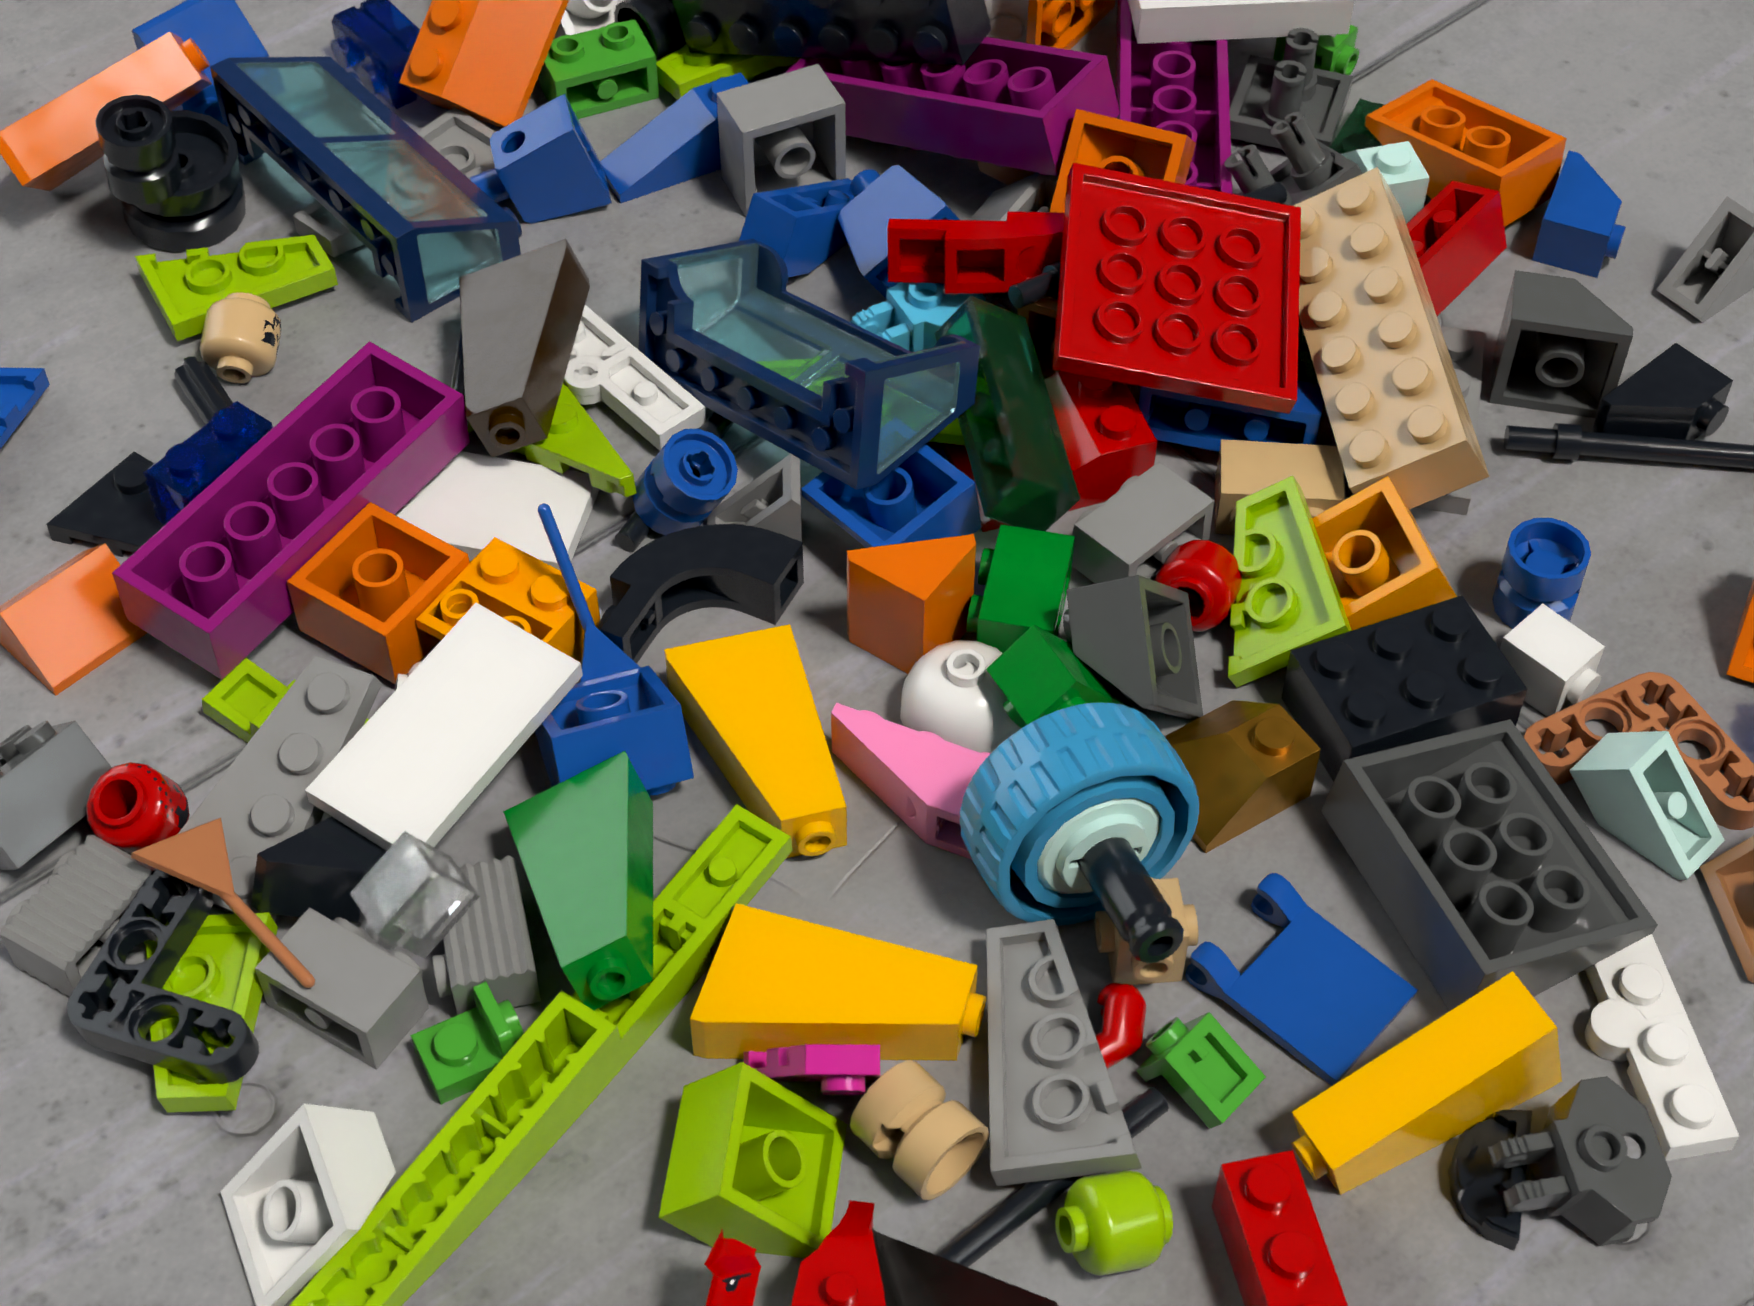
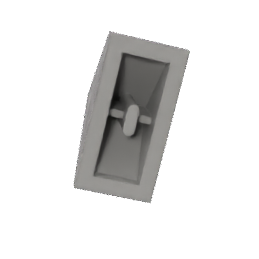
[1656,196,1754,322]
[707,454,802,542]

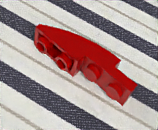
[887,211,1064,294]

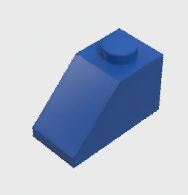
[1532,150,1626,278]

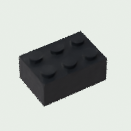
[1281,595,1527,782]

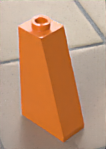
[0,31,212,191]

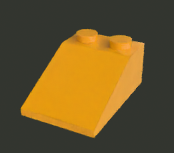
[1312,476,1457,630]

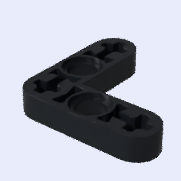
[67,869,259,1084]

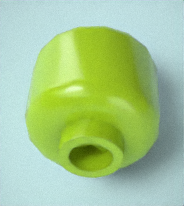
[1055,1170,1173,1276]

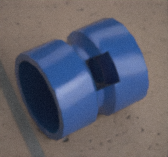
[632,429,738,535]
[1492,518,1591,629]

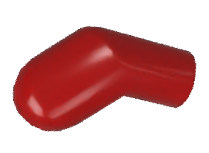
[1095,982,1147,1069]

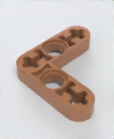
[1523,672,1754,830]

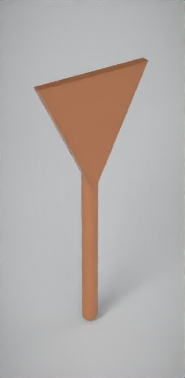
[131,818,315,988]

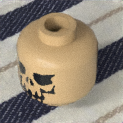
[200,292,282,383]

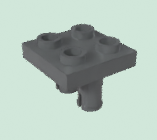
[1230,28,1353,149]
[1224,111,1363,206]

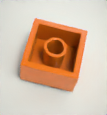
[287,502,470,684]

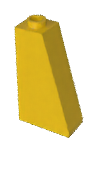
[664,624,847,858]
[690,903,987,1061]
[1291,971,1562,1195]

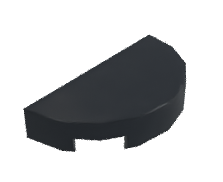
[1448,1109,1532,1251]

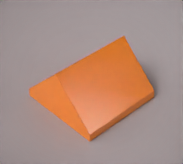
[847,534,976,674]
[0,543,147,696]

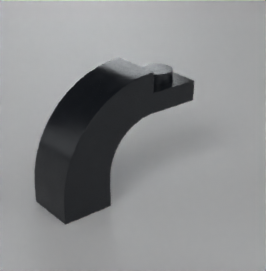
[598,524,804,663]

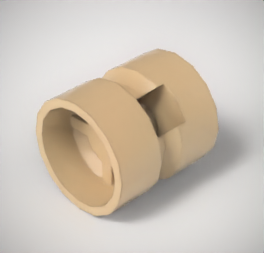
[850,1060,989,1200]

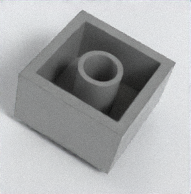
[717,64,846,216]

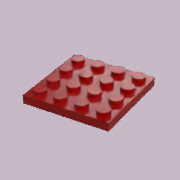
[1053,162,1301,414]

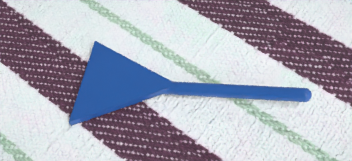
[538,503,641,683]

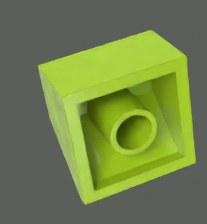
[658,1062,847,1258]

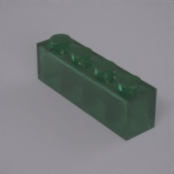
[934,296,1080,531]

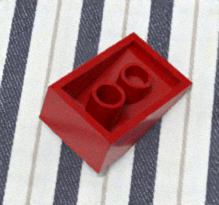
[943,371,1157,532]

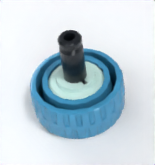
[959,702,1199,963]

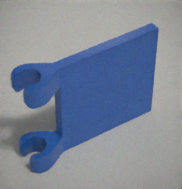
[1185,873,1418,1086]

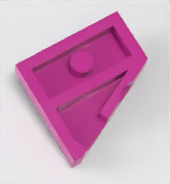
[743,1044,880,1096]

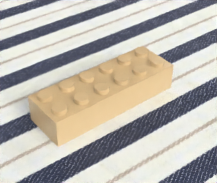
[1293,167,1490,510]

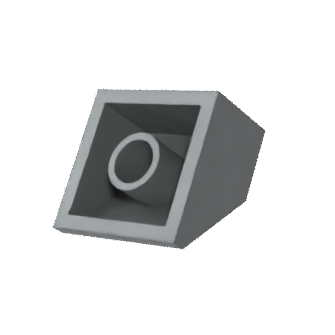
[1489,270,1633,418]
[1063,575,1203,720]

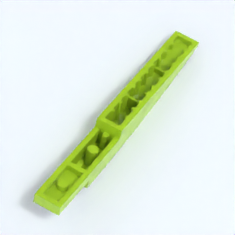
[289,804,793,1306]

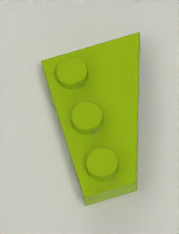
[144,912,278,1113]

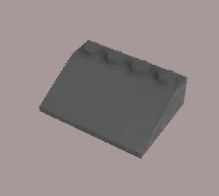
[1321,719,1658,1011]

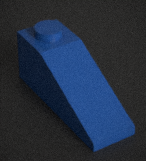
[600,72,749,204]
[739,178,855,277]

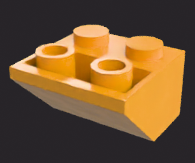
[416,537,600,662]

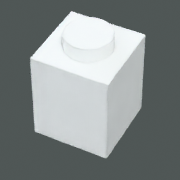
[1500,603,1605,717]

